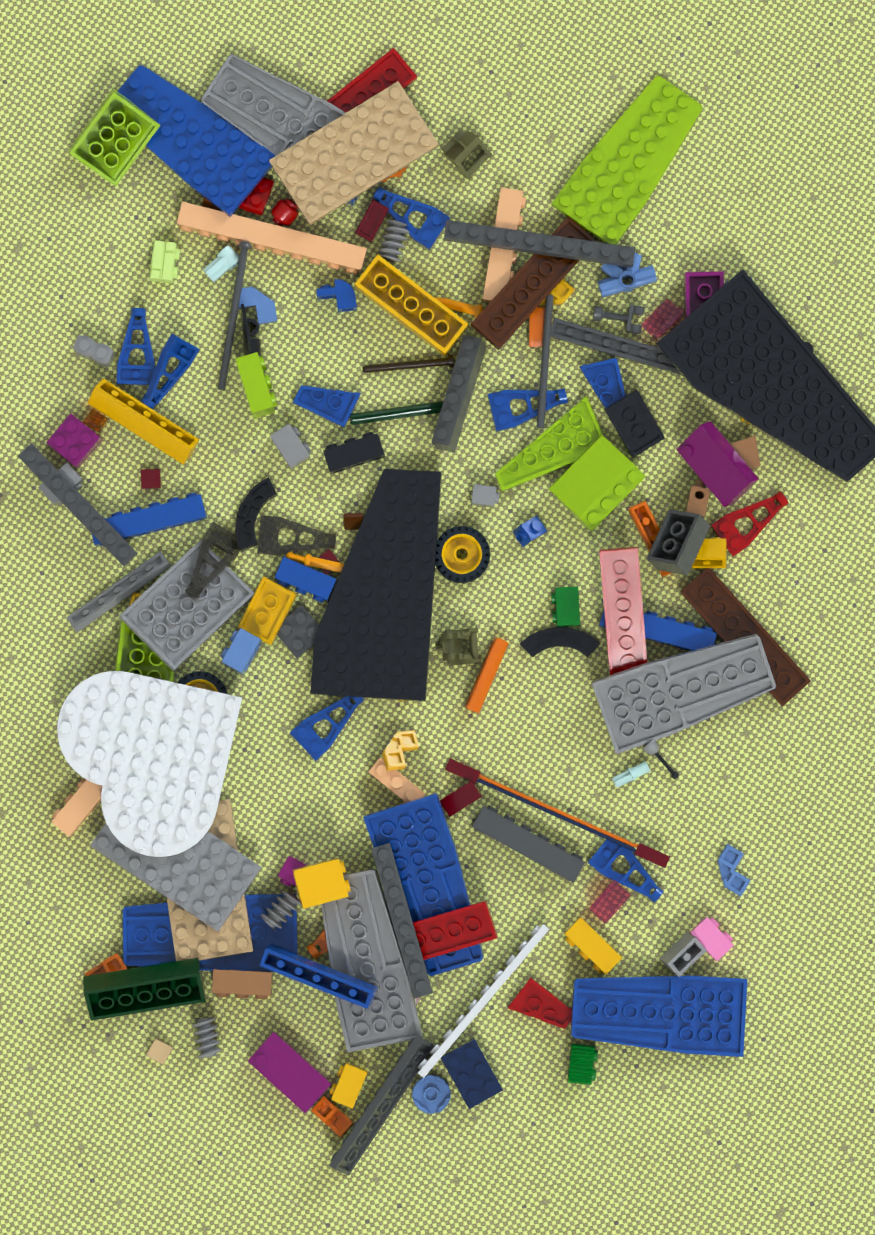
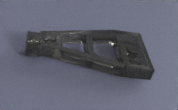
[257,515,336,556]
[185,522,240,598]

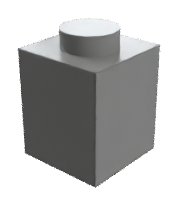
[471,484,500,508]

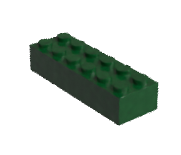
[83,958,206,1021]

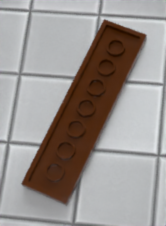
[470,216,596,350]
[679,568,811,707]

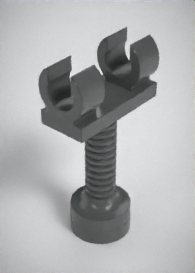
[592,305,645,334]

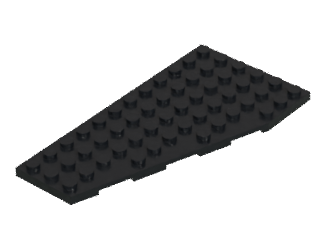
[656,269,875,482]
[310,469,442,702]

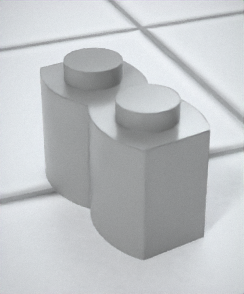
[73,335,115,367]

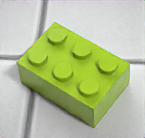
[235,352,278,418]

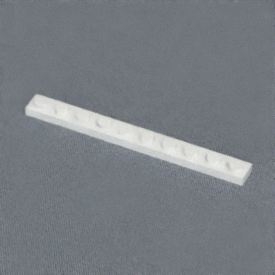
[417,924,549,1078]

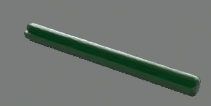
[350,401,444,425]

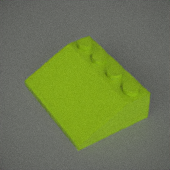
[69,88,160,186]
[548,435,646,531]
[114,619,174,682]

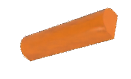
[627,501,671,578]
[464,638,509,714]

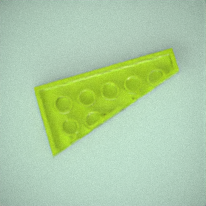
[495,396,603,492]

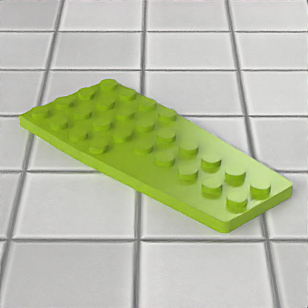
[551,76,703,245]

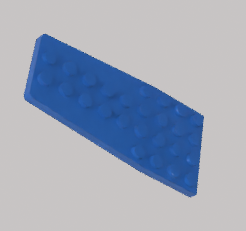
[118,65,276,217]
[363,793,484,976]
[123,894,298,972]
[570,975,747,1057]

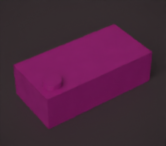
[684,271,724,318]
[676,421,759,507]
[248,1031,332,1113]

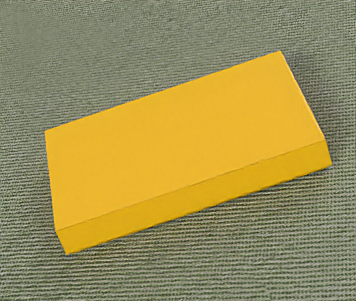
[238,576,297,645]

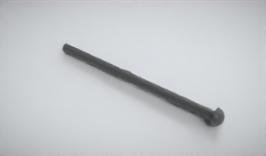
[218,241,252,391]

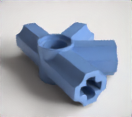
[598,253,657,298]

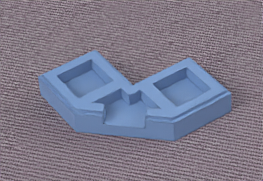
[239,287,278,325]
[717,844,751,897]

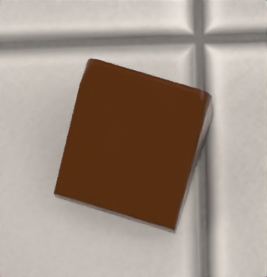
[344,513,363,530]

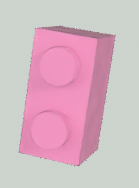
[689,917,734,961]

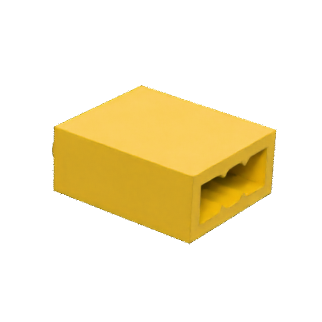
[292,858,351,909]

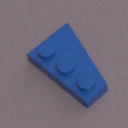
[579,358,626,408]
[293,385,361,428]

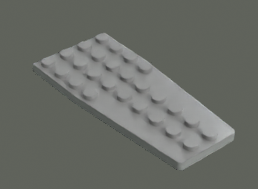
[201,55,346,156]
[591,634,776,754]
[321,869,423,1052]

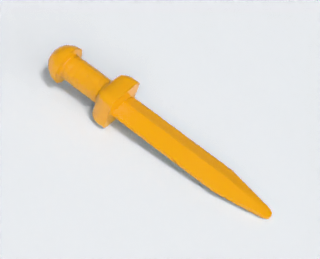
[434,297,483,318]
[286,551,344,573]

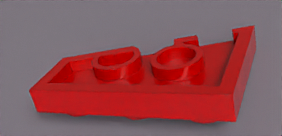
[507,977,572,1029]

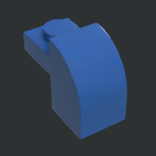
[316,279,357,313]

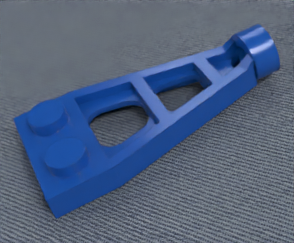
[372,186,450,250]
[117,308,156,385]
[140,334,200,409]
[488,388,568,432]
[290,697,364,761]
[587,833,664,903]

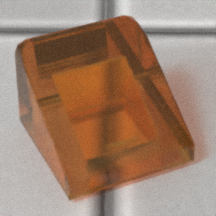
[82,409,109,432]

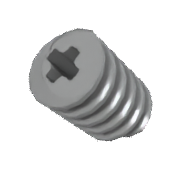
[378,220,410,262]
[261,891,301,932]
[192,1017,221,1059]

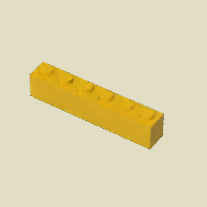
[88,378,199,465]

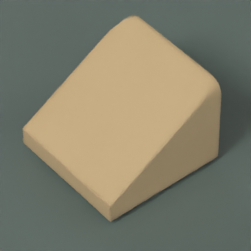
[146,1038,173,1065]

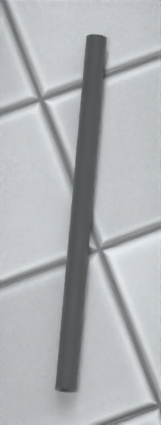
[536,295,554,428]

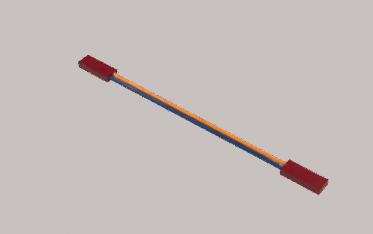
[445,758,670,868]

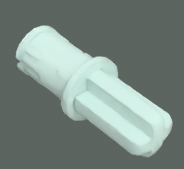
[612,761,651,787]

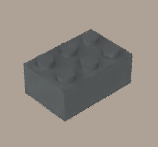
[646,509,710,576]

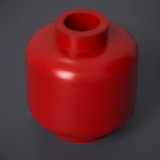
[271,198,299,227]

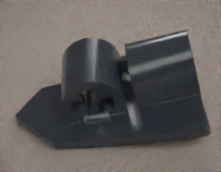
[241,304,261,357]

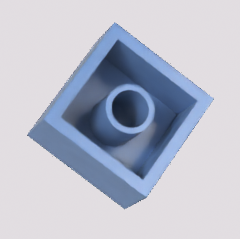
[221,628,262,675]

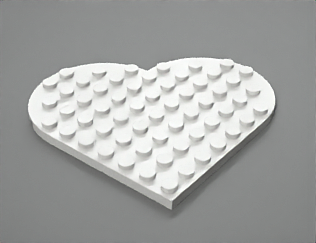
[57,671,242,857]

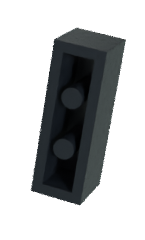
[323,432,385,475]

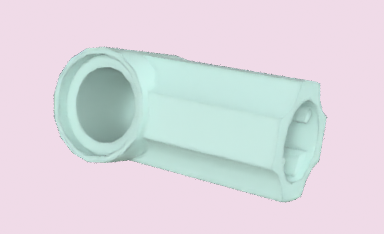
[203,245,240,282]

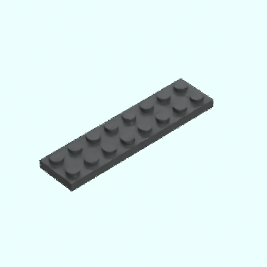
[329,1035,435,1175]

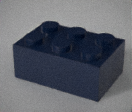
[441,1038,503,1109]

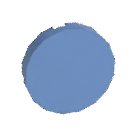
[412,1075,451,1114]

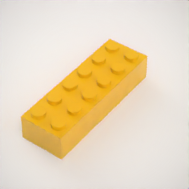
[354,254,468,357]

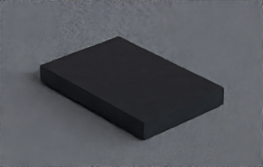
[604,389,665,458]

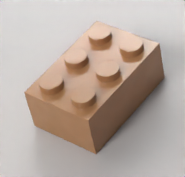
[212,969,273,999]

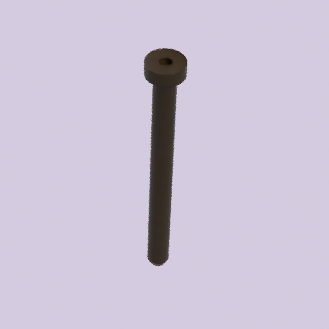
[362,354,454,373]

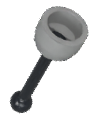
[642,740,679,779]

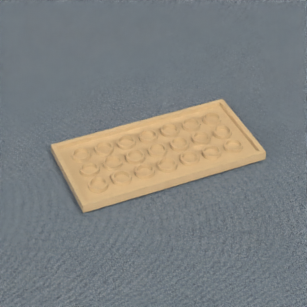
[269,81,439,226]
[167,799,254,961]

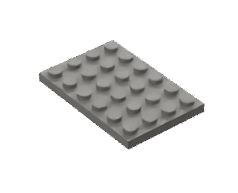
[119,540,254,672]

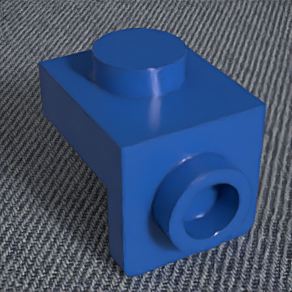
[513,516,547,547]

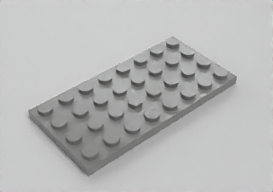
[90,823,262,932]

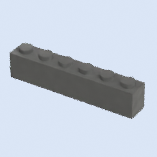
[431,335,487,453]
[472,805,585,883]

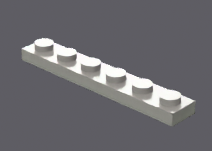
[66,551,171,632]

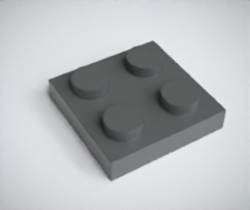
[277,605,319,659]

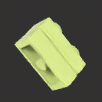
[149,240,181,284]

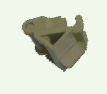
[441,129,493,180]
[436,628,481,666]

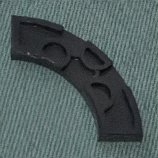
[235,477,277,552]
[519,627,601,657]

